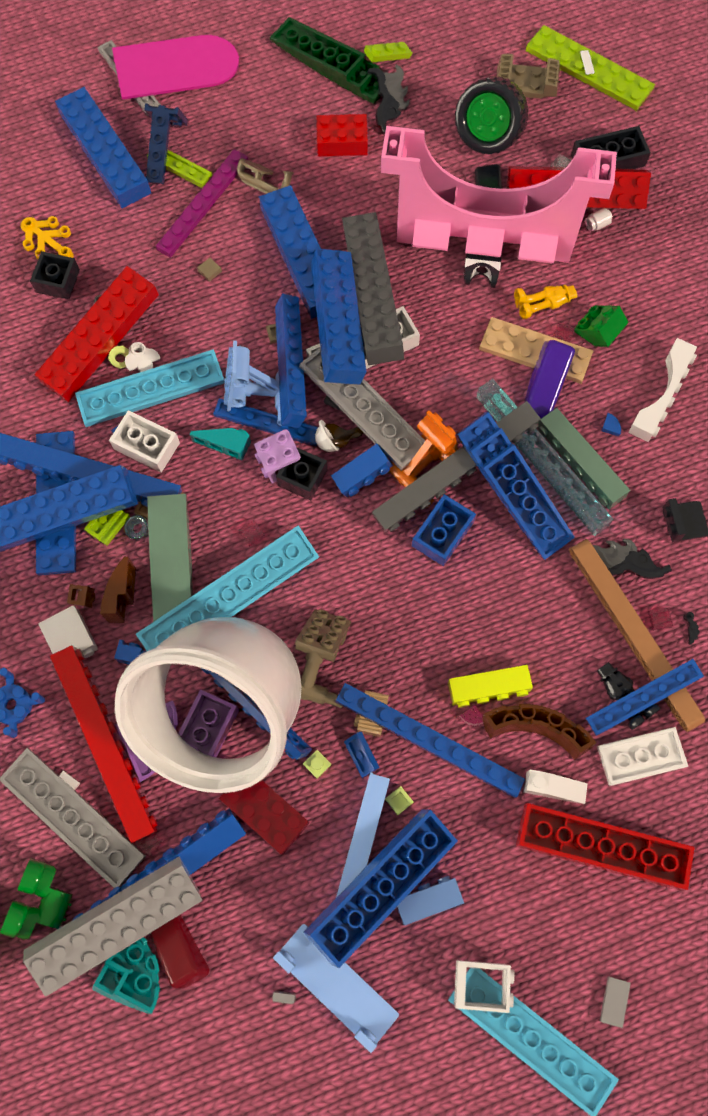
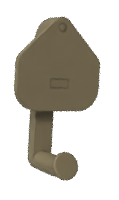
[237,158,294,194]

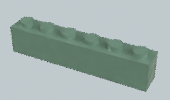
[537,408,630,510]

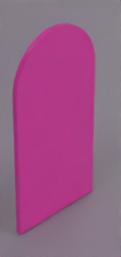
[112,35,239,100]

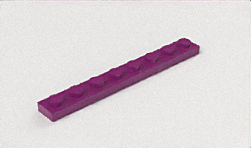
[156,149,248,258]

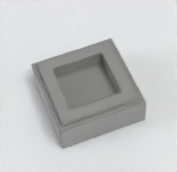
[272,991,296,1004]

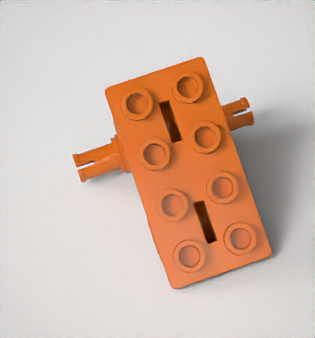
[388,410,459,508]

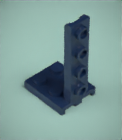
[144,103,188,184]

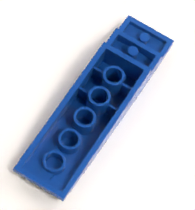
[456,412,575,560]

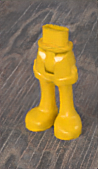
[514,284,577,319]

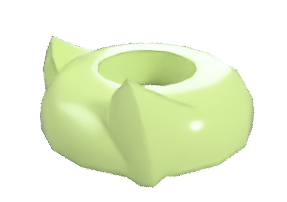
[108,346,129,369]

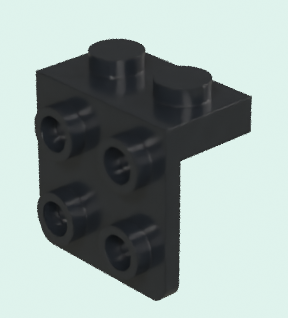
[663,498,708,542]

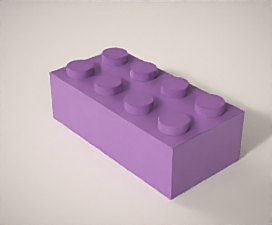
[178,689,239,757]

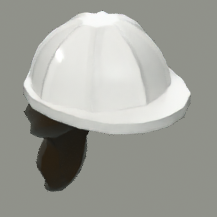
[315,420,364,452]

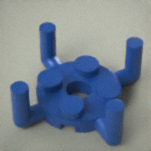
[0,668,45,738]

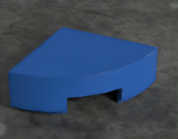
[601,413,621,437]

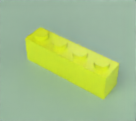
[448,665,533,708]

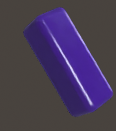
[524,340,575,419]

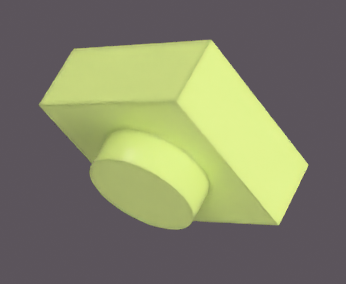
[303,750,331,779]

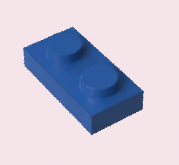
[344,731,380,778]

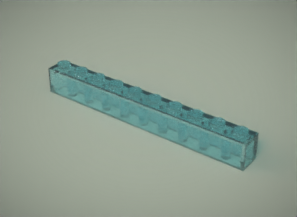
[477,378,614,536]

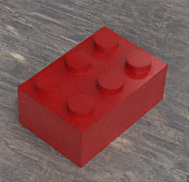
[316,114,368,157]

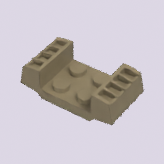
[496,54,560,99]

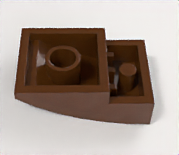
[100,556,136,623]

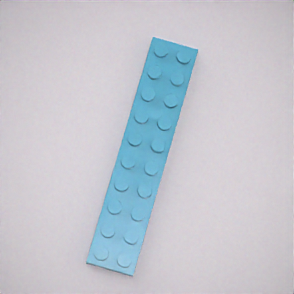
[136,525,319,651]

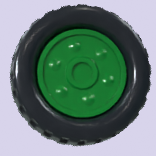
[455,76,529,155]

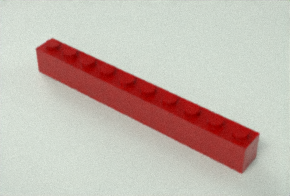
[50,645,158,843]

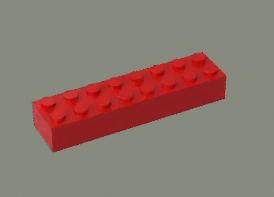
[507,166,651,209]
[34,266,159,403]
[516,803,695,890]

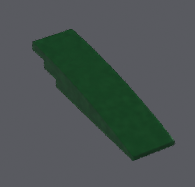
[269,17,381,104]

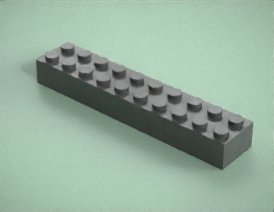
[342,212,404,366]

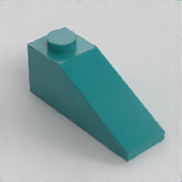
[190,428,251,460]

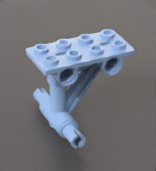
[224,340,282,426]

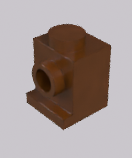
[67,584,95,608]

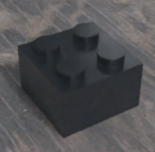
[30,251,80,300]
[276,447,328,501]

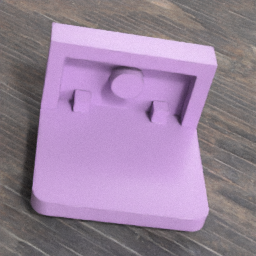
[254,429,301,484]

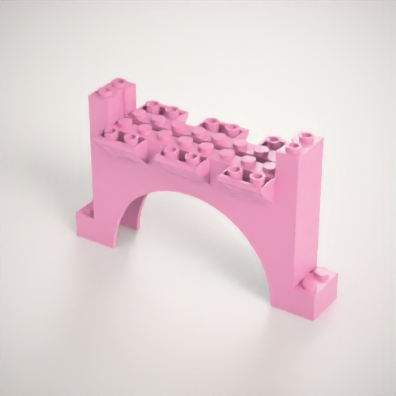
[381,126,617,264]

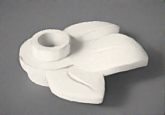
[125,342,160,372]

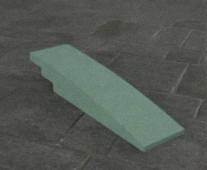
[147,494,193,622]

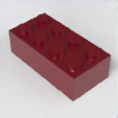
[219,780,310,855]

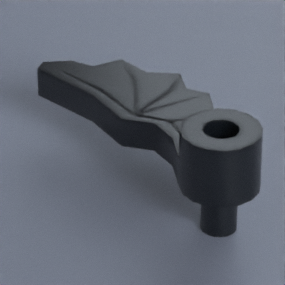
[683,612,700,645]

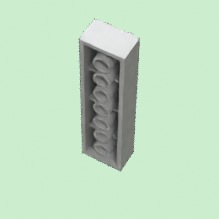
[23,857,203,997]

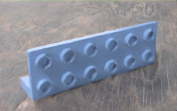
[273,924,399,1053]

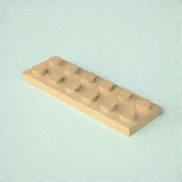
[479,317,593,384]

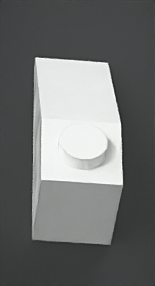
[523,770,587,804]

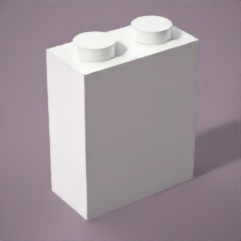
[38,605,98,658]

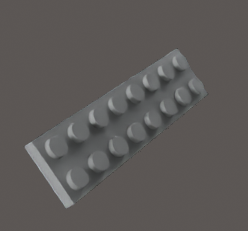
[300,348,425,471]
[0,748,146,888]

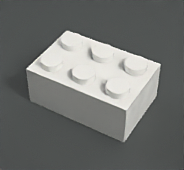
[109,410,180,473]

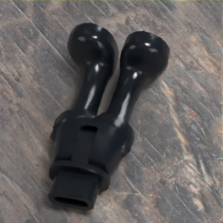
[597,662,661,730]

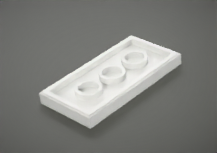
[597,727,688,786]

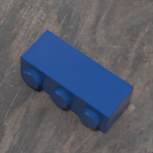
[331,443,393,497]

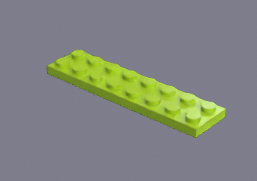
[525,25,655,111]

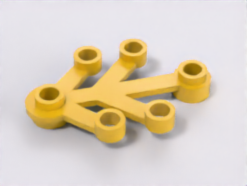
[20,216,74,259]

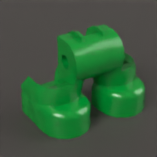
[0,857,73,940]

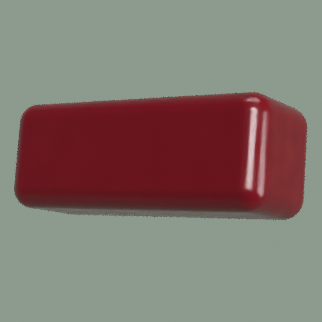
[149,914,209,989]

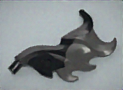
[367,64,410,135]
[593,538,672,579]

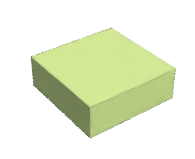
[385,786,414,816]

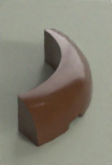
[482,704,597,760]

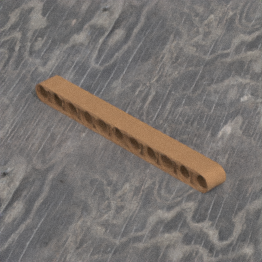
[569,539,705,732]

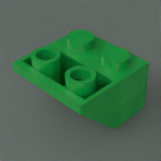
[573,305,629,347]

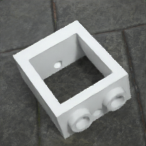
[454,960,514,1013]

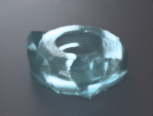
[124,515,149,540]

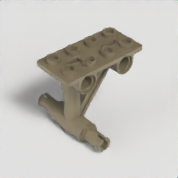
[295,609,351,709]

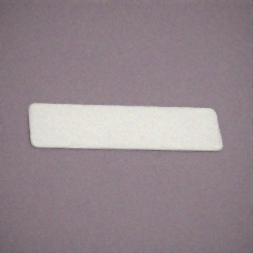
[580,50,595,75]

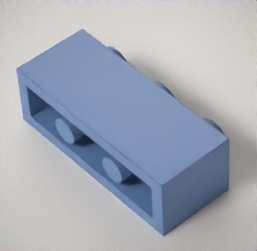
[397,876,464,926]

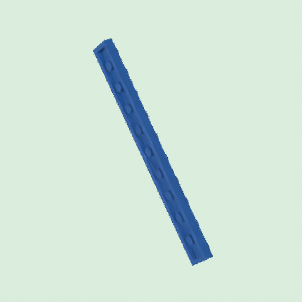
[335,683,525,798]

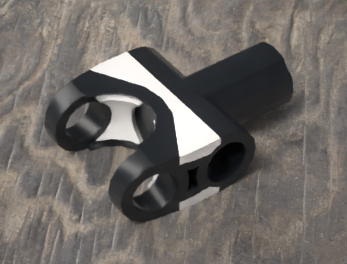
[464,253,501,288]

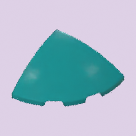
[92,937,160,1015]

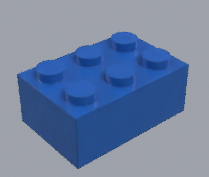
[412,494,476,567]

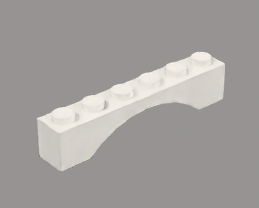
[628,338,697,442]

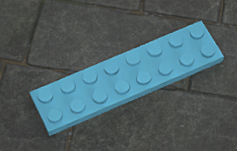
[75,349,225,427]
[448,968,619,1116]

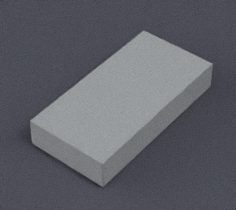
[600,976,631,1028]

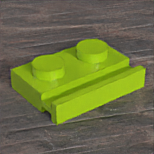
[84,510,130,546]

